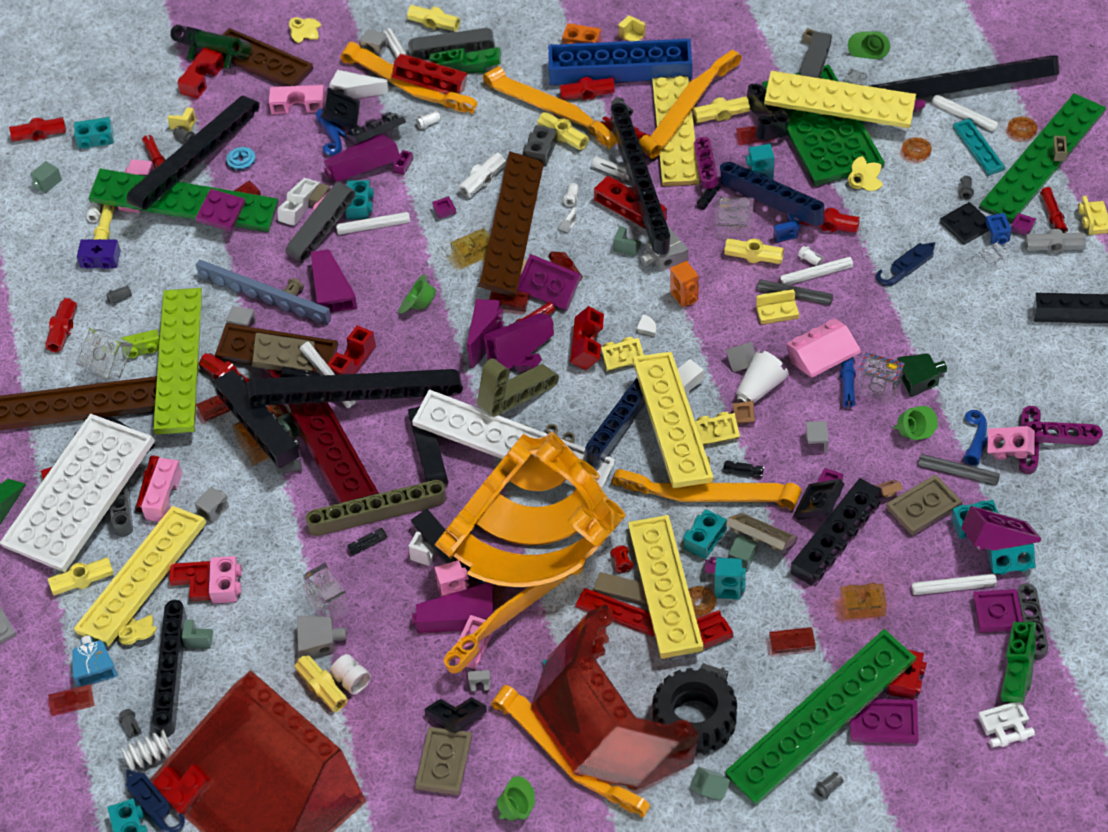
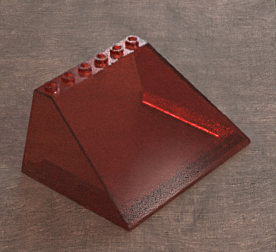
[150,670,366,832]

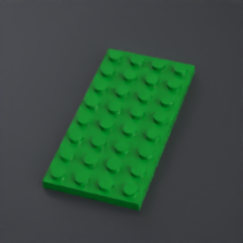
[762,65,885,186]

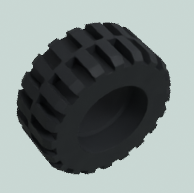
[652,668,737,756]

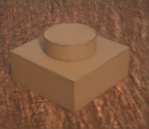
[733,401,756,424]
[875,479,903,497]

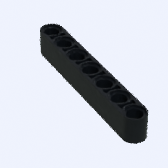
[152,599,187,737]

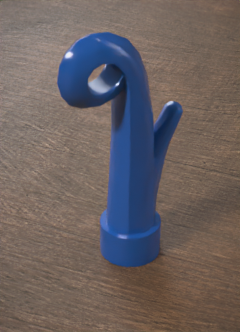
[315,108,346,156]
[963,410,988,466]

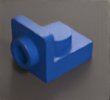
[985,213,1012,245]
[773,214,800,243]

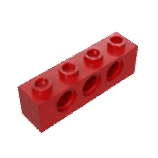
[391,53,468,94]
[594,175,667,229]

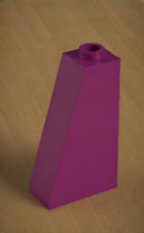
[324,134,401,182]
[311,249,358,313]
[484,313,554,370]
[412,583,494,633]

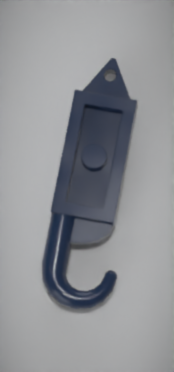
[876,242,935,286]
[125,769,185,832]

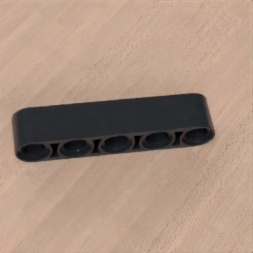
[408,406,448,485]

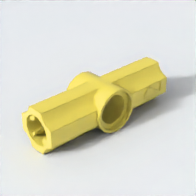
[407,5,461,32]
[693,96,750,123]
[537,112,589,150]
[724,238,784,264]
[48,557,114,595]
[294,655,348,712]

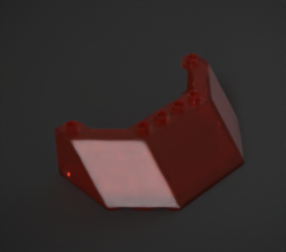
[531,604,698,790]

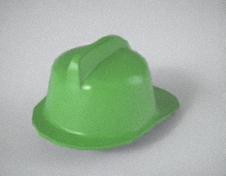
[847,31,891,59]
[398,274,436,314]
[894,406,938,440]
[497,776,535,821]

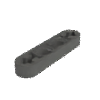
[1017,583,1048,660]

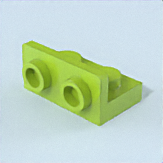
[119,329,160,359]

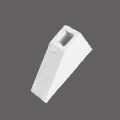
[330,70,389,99]

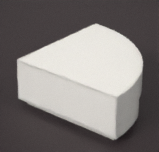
[637,314,656,337]

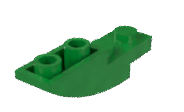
[429,47,502,73]
[1001,622,1036,703]

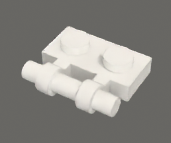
[978,702,1035,748]

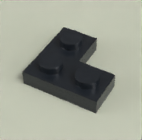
[424,697,487,733]

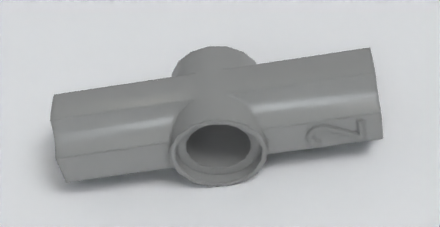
[1025,229,1086,254]

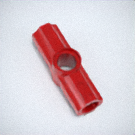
[559,77,615,101]
[9,117,66,142]
[801,208,860,233]
[45,298,77,353]
[198,353,250,383]

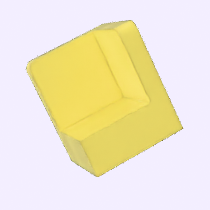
[618,15,646,41]
[167,107,196,131]

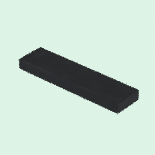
[410,509,471,570]

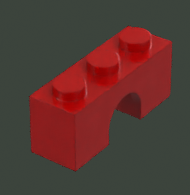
[177,47,224,99]
[570,306,604,370]
[327,325,376,375]

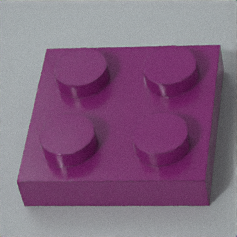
[196,189,246,232]
[973,589,1023,633]

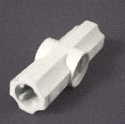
[458,153,506,198]

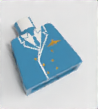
[72,636,118,688]

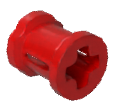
[610,545,633,573]

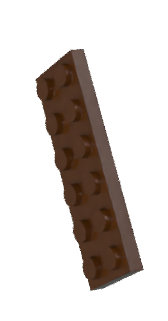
[222,28,314,87]
[215,323,339,372]

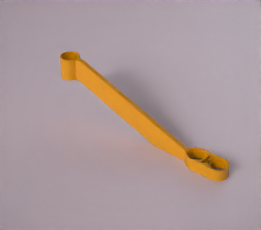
[340,42,478,114]
[639,50,742,159]
[483,66,617,149]
[611,469,802,510]
[444,564,584,673]
[491,685,650,818]

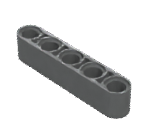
[408,28,495,60]
[800,31,832,78]
[285,182,356,263]
[110,481,133,537]

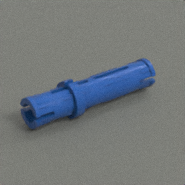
[840,357,856,408]

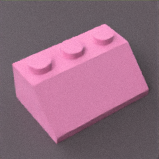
[786,318,861,378]

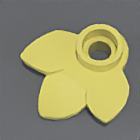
[289,17,321,44]
[848,156,883,191]
[118,615,157,645]

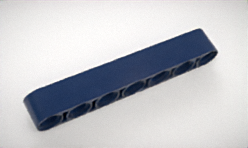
[720,162,825,226]
[583,377,646,468]

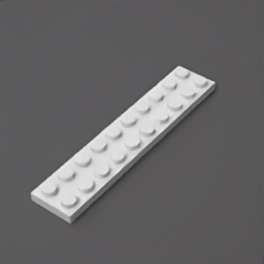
[412,390,615,490]

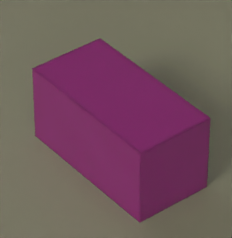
[393,150,414,175]

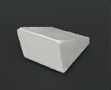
[557,207,577,232]

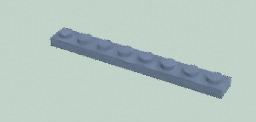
[195,259,331,325]

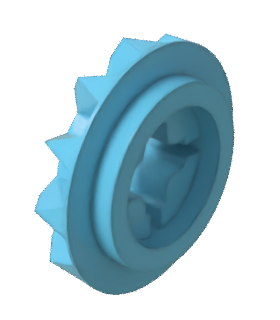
[226,147,256,171]

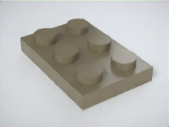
[252,333,314,373]
[886,474,962,536]
[726,513,798,551]
[415,727,473,795]

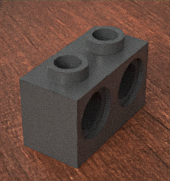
[523,125,557,167]

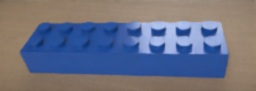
[548,38,692,85]

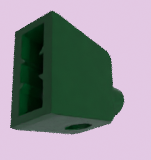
[896,353,947,397]

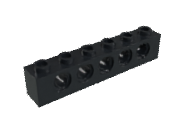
[791,478,882,586]

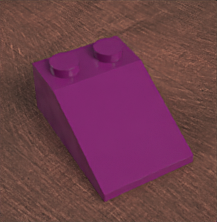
[467,299,505,368]
[961,506,1042,550]

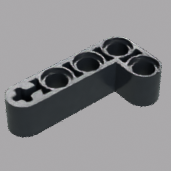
[746,83,790,140]

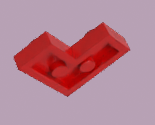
[169,561,211,602]
[153,765,210,814]

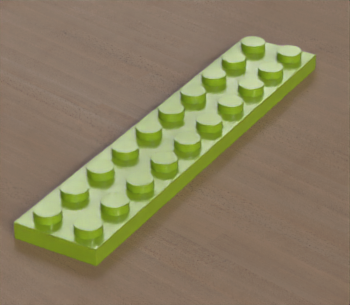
[153,288,202,435]

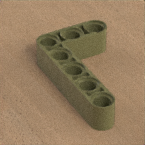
[477,358,559,417]

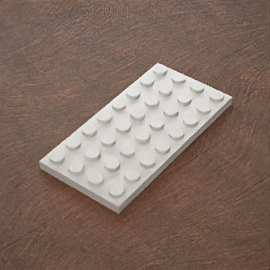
[0,414,155,573]

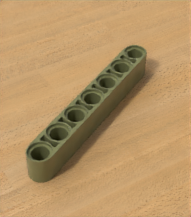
[306,480,446,536]

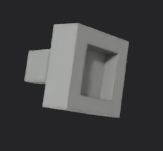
[468,670,491,691]

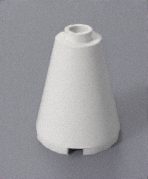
[736,350,789,403]

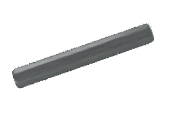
[757,279,833,305]
[918,454,1000,485]

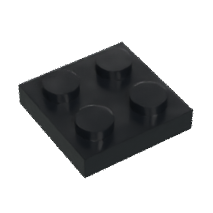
[321,88,360,129]
[940,202,989,245]
[793,479,845,520]

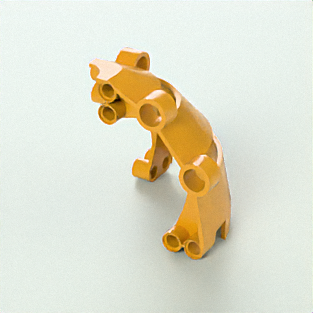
[435,431,626,587]

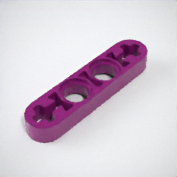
[694,137,718,189]
[1019,406,1041,474]
[1026,421,1103,445]

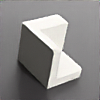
[408,531,436,566]

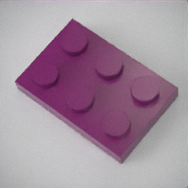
[517,254,582,310]
[850,699,919,743]

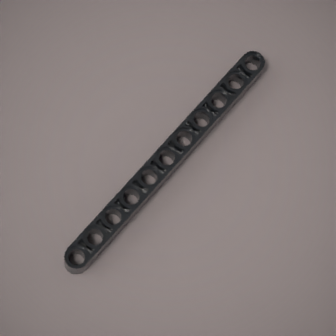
[869,55,1060,99]
[126,95,260,210]
[611,103,670,255]
[246,369,463,406]

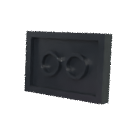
[344,112,406,143]

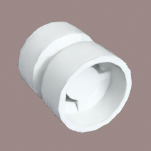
[330,654,371,695]

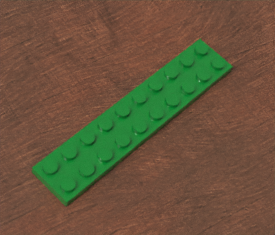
[979,93,1106,223]
[89,168,279,232]
[724,629,916,805]

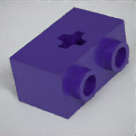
[77,239,121,269]

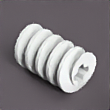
[121,730,171,771]

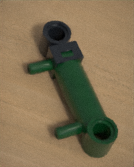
[170,25,251,69]

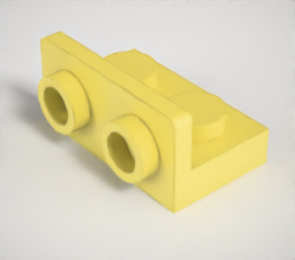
[1078,196,1108,235]
[756,290,799,325]
[600,337,644,371]
[695,412,740,445]

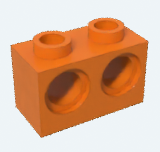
[562,23,602,44]
[670,261,699,307]

